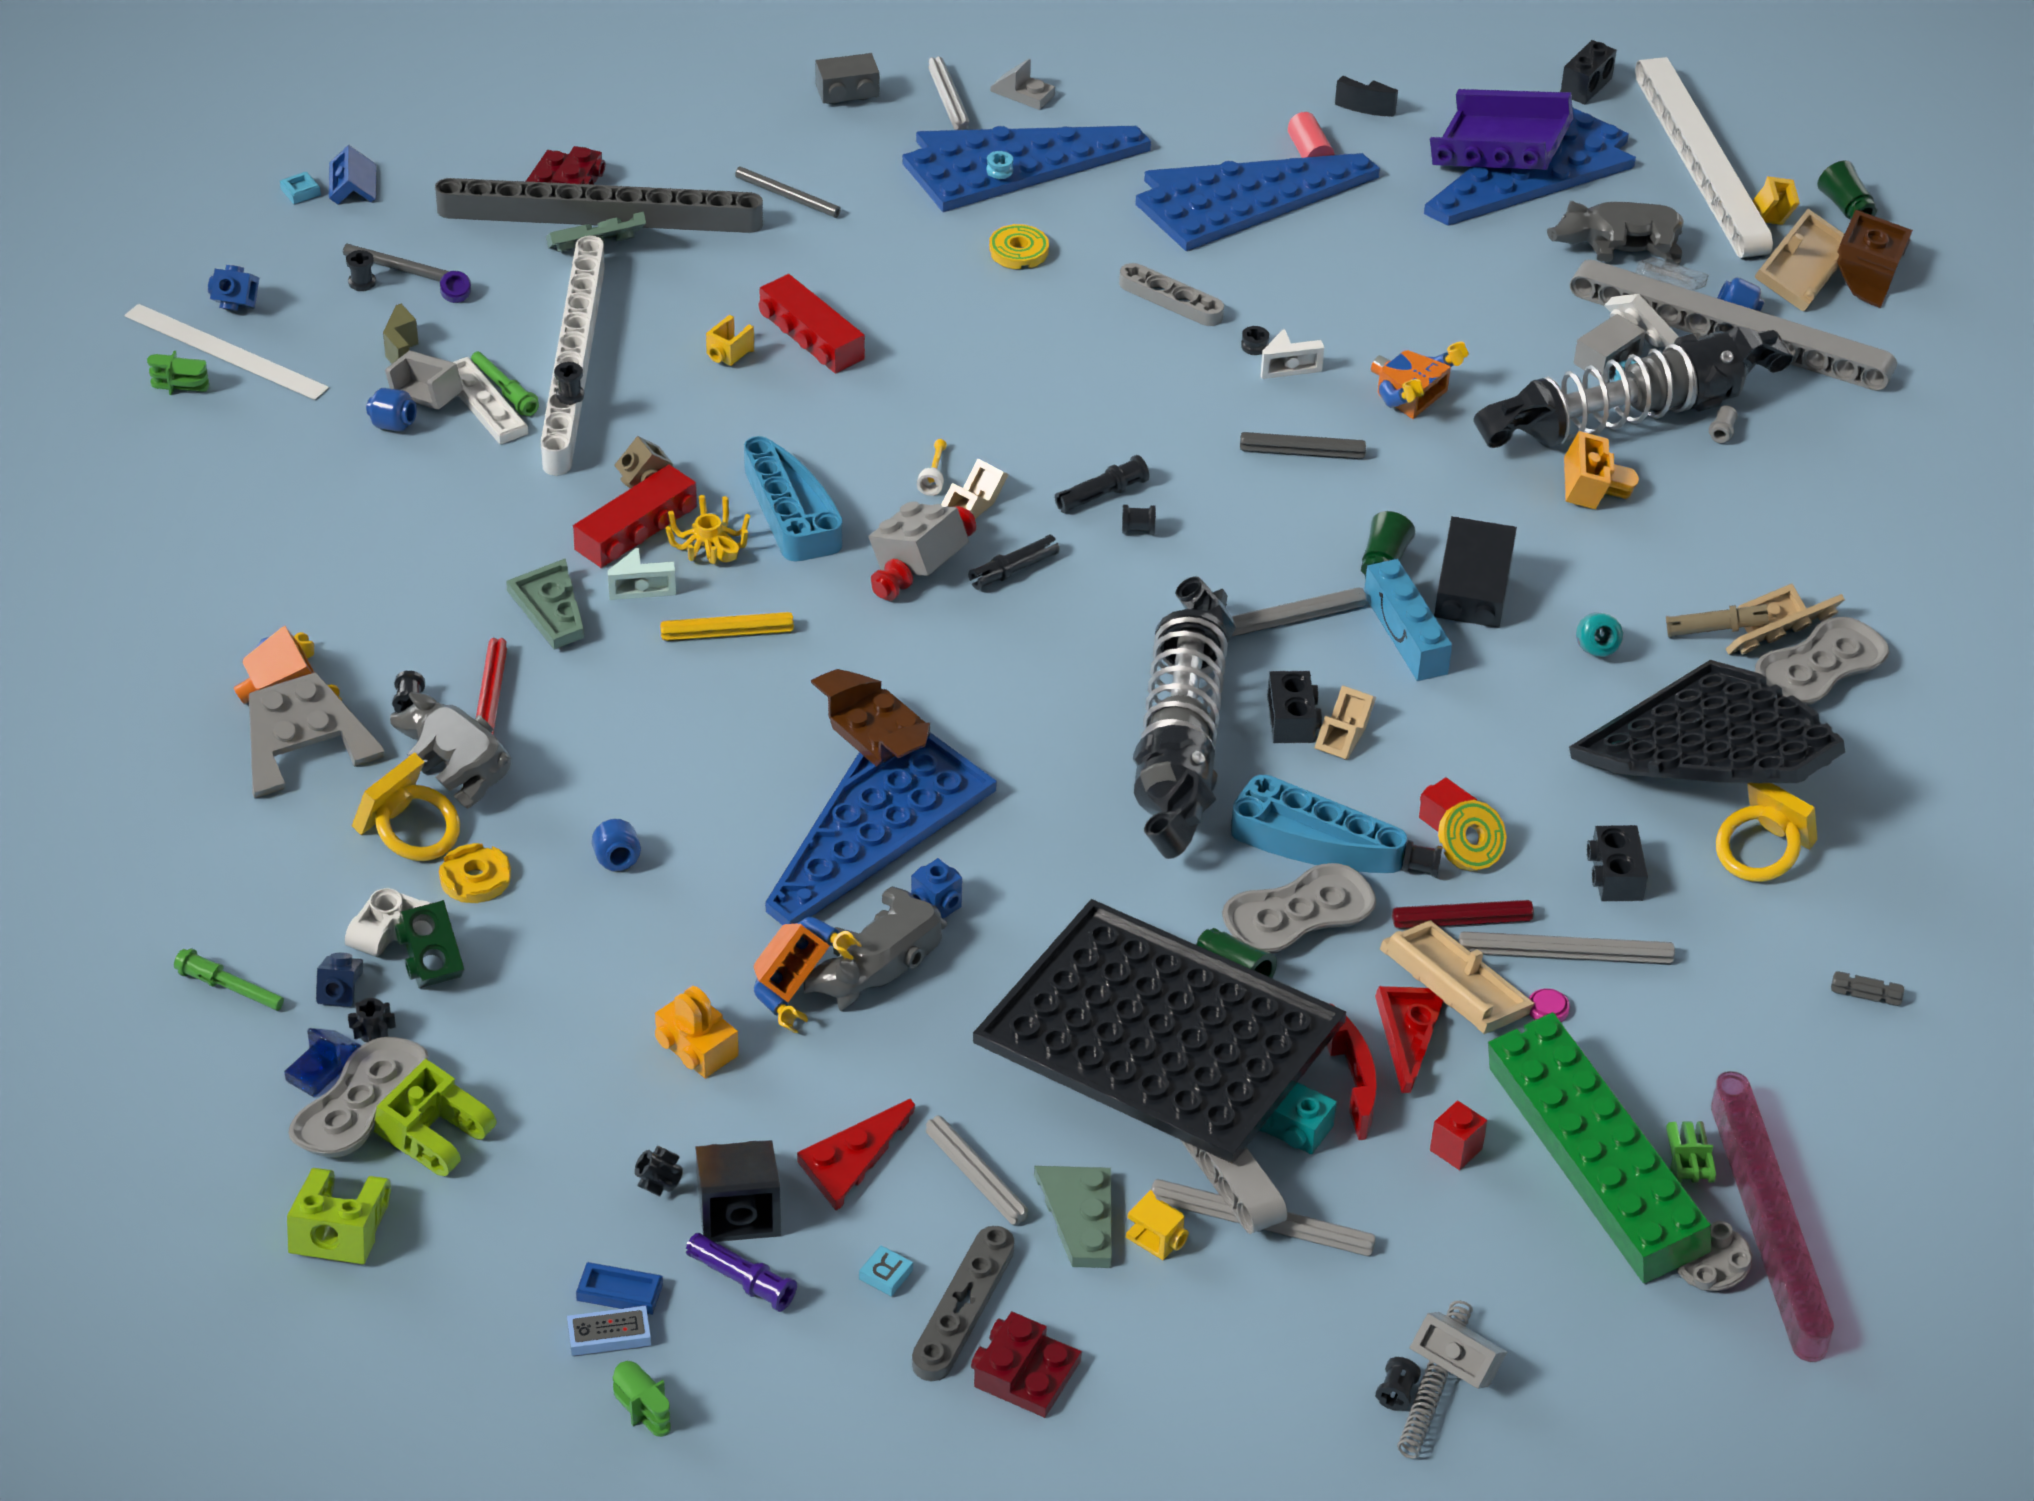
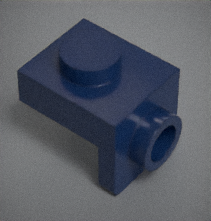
[316,952,363,1007]

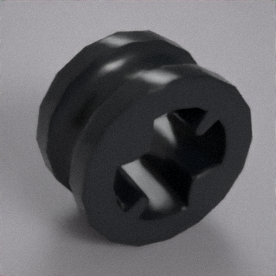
[1241,326,1269,355]

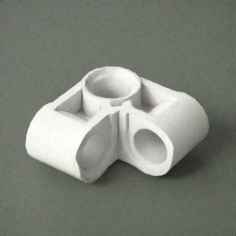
[345,888,432,957]

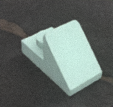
[608,548,676,600]

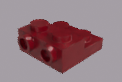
[525,146,606,185]
[971,1311,1082,1418]

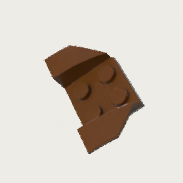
[1837,210,1913,308]
[811,669,930,767]

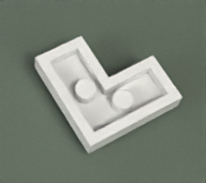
[1604,294,1679,347]

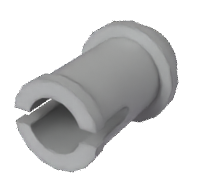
[1709,405,1738,443]

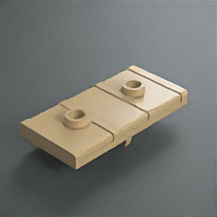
[1755,209,1844,311]
[1380,920,1534,1034]

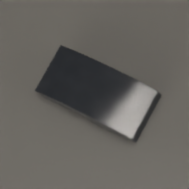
[1335,76,1398,117]

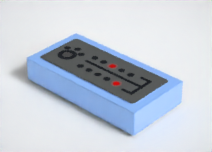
[567,1306,651,1356]

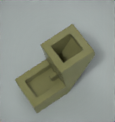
[383,303,419,364]

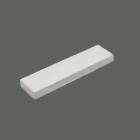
[453,357,528,445]

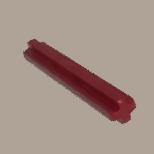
[1392,900,1534,929]

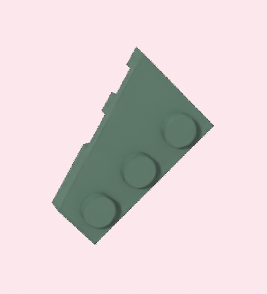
[546,212,646,252]
[506,558,584,649]
[1034,1166,1112,1268]

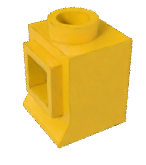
[1752,176,1800,225]
[706,315,754,366]
[1126,1190,1189,1260]

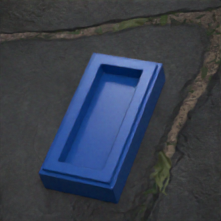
[576,1262,663,1315]

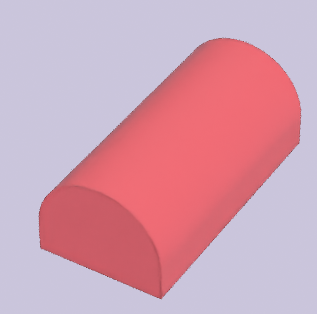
[1288,112,1335,158]

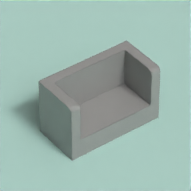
[1574,314,1646,379]
[385,350,463,410]
[1409,1312,1507,1389]

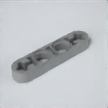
[1119,263,1224,326]

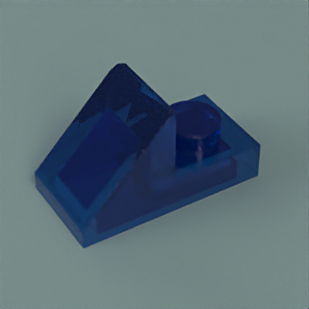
[284,1028,361,1097]

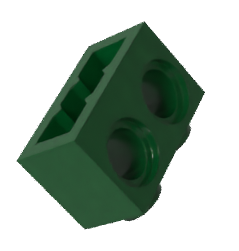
[394,900,465,988]

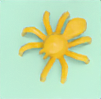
[665,495,750,564]

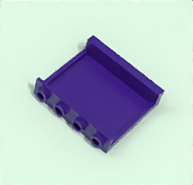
[1430,89,1573,170]

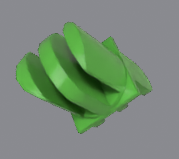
[147,351,209,395]
[1666,1121,1716,1183]
[613,1360,671,1437]

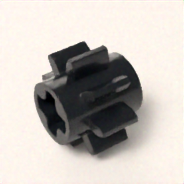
[348,998,396,1043]
[634,1146,683,1196]

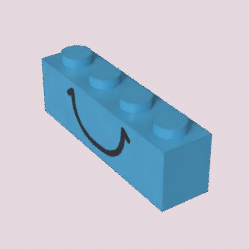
[1364,559,1452,681]

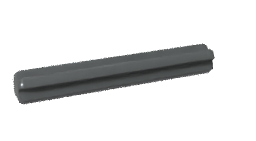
[1240,432,1366,459]

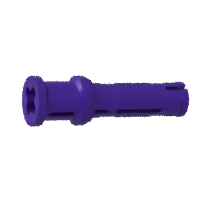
[686,1233,797,1312]

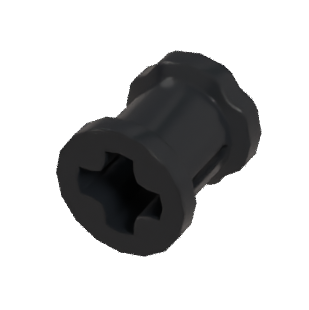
[346,250,376,291]
[554,362,584,405]
[1122,504,1156,534]
[392,671,426,713]
[1402,840,1443,878]
[1375,1357,1421,1411]

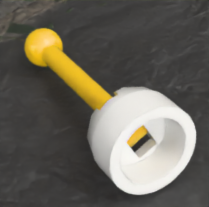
[917,439,947,496]

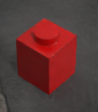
[1419,777,1477,832]
[1430,1100,1488,1171]

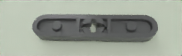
[912,1226,1014,1381]

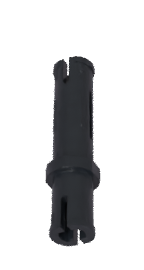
[968,534,1060,590]

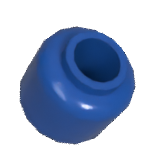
[1717,277,1764,311]
[366,388,417,431]
[591,819,641,871]

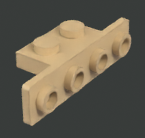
[1726,584,1845,655]

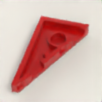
[1375,986,1444,1093]
[797,1098,915,1211]

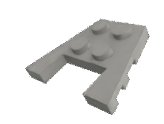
[249,672,384,799]

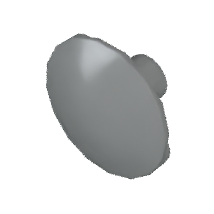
[1677,1221,1753,1291]

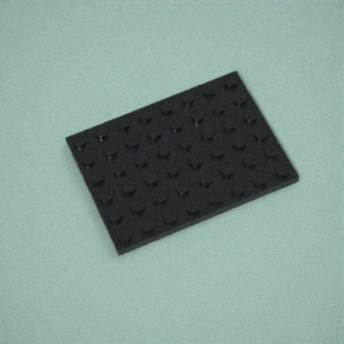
[973,899,1346,1164]

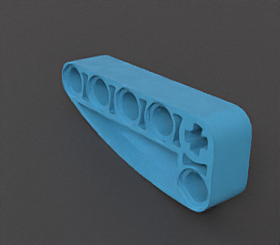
[744,436,842,562]
[1231,774,1407,873]

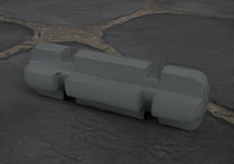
[1831,971,1904,1006]

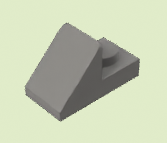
[990,59,1055,110]

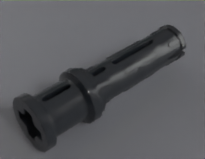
[1054,455,1150,513]

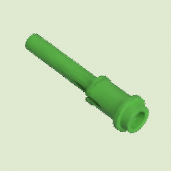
[471,351,539,416]
[174,948,284,1011]

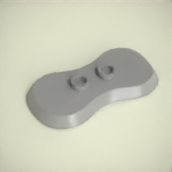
[1755,617,1889,705]
[1222,863,1376,954]
[288,1037,429,1158]

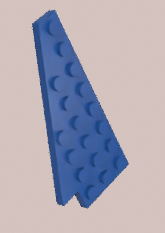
[1424,108,1636,226]
[902,126,1151,212]
[1135,153,1380,251]
[765,732,997,925]

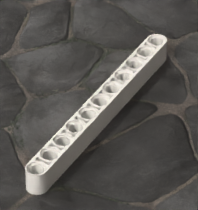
[1635,57,1773,258]
[541,236,605,476]

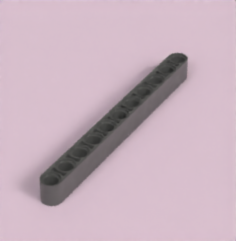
[435,178,763,233]

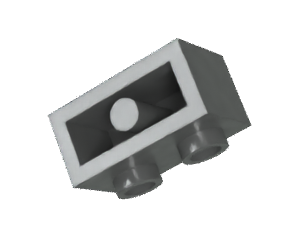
[815,53,880,104]

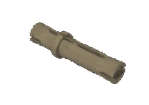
[1666,604,1769,637]

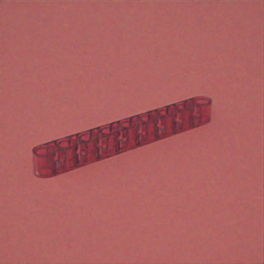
[1711,1071,1834,1362]

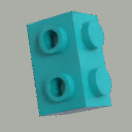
[1259,1082,1337,1155]

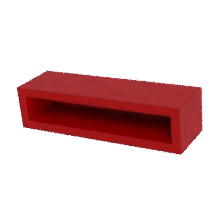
[758,274,865,374]
[573,464,697,568]

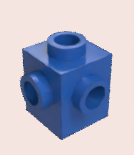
[208,265,260,311]
[911,858,963,919]

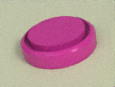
[1529,988,1570,1022]

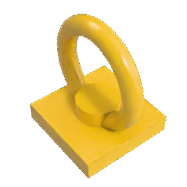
[352,752,460,861]
[1716,783,1818,882]

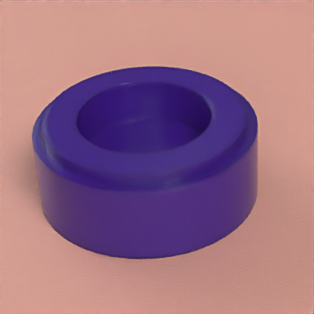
[440,271,471,303]

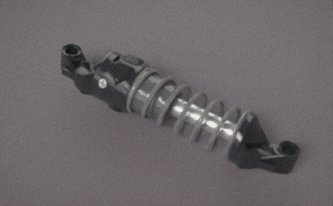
[1473,326,1793,448]
[1133,576,1236,859]

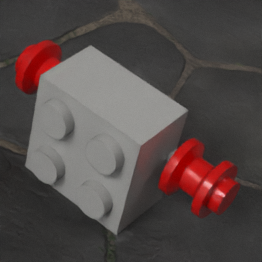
[868,502,977,601]

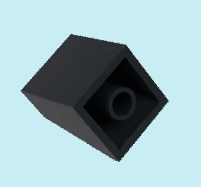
[1434,516,1517,628]
[695,1140,781,1242]

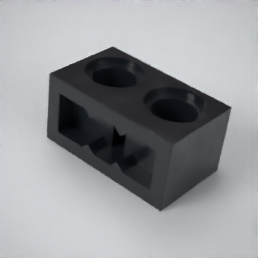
[1560,40,1617,105]
[1267,671,1322,743]
[1587,825,1648,901]

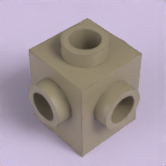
[614,436,674,489]

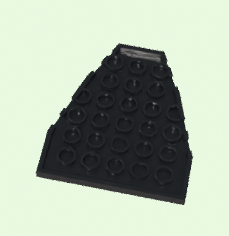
[1569,660,1846,783]

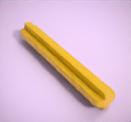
[660,612,794,641]

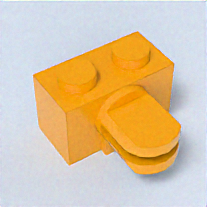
[1564,431,1639,510]
[655,986,739,1079]

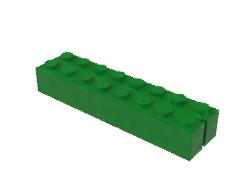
[1488,1012,1711,1284]

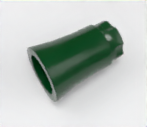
[1817,160,1878,220]
[1361,511,1415,579]
[1196,928,1277,978]

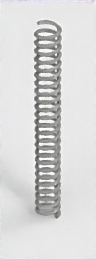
[1397,1300,1473,1459]

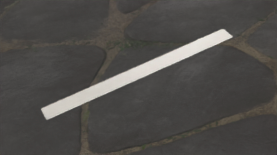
[124,304,329,400]

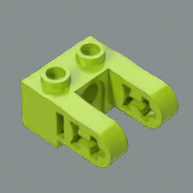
[374,1058,497,1176]
[287,1167,391,1264]

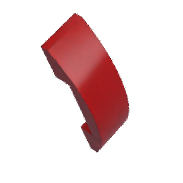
[1327,1003,1377,1140]

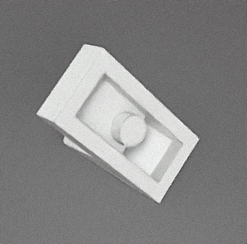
[1260,329,1325,379]

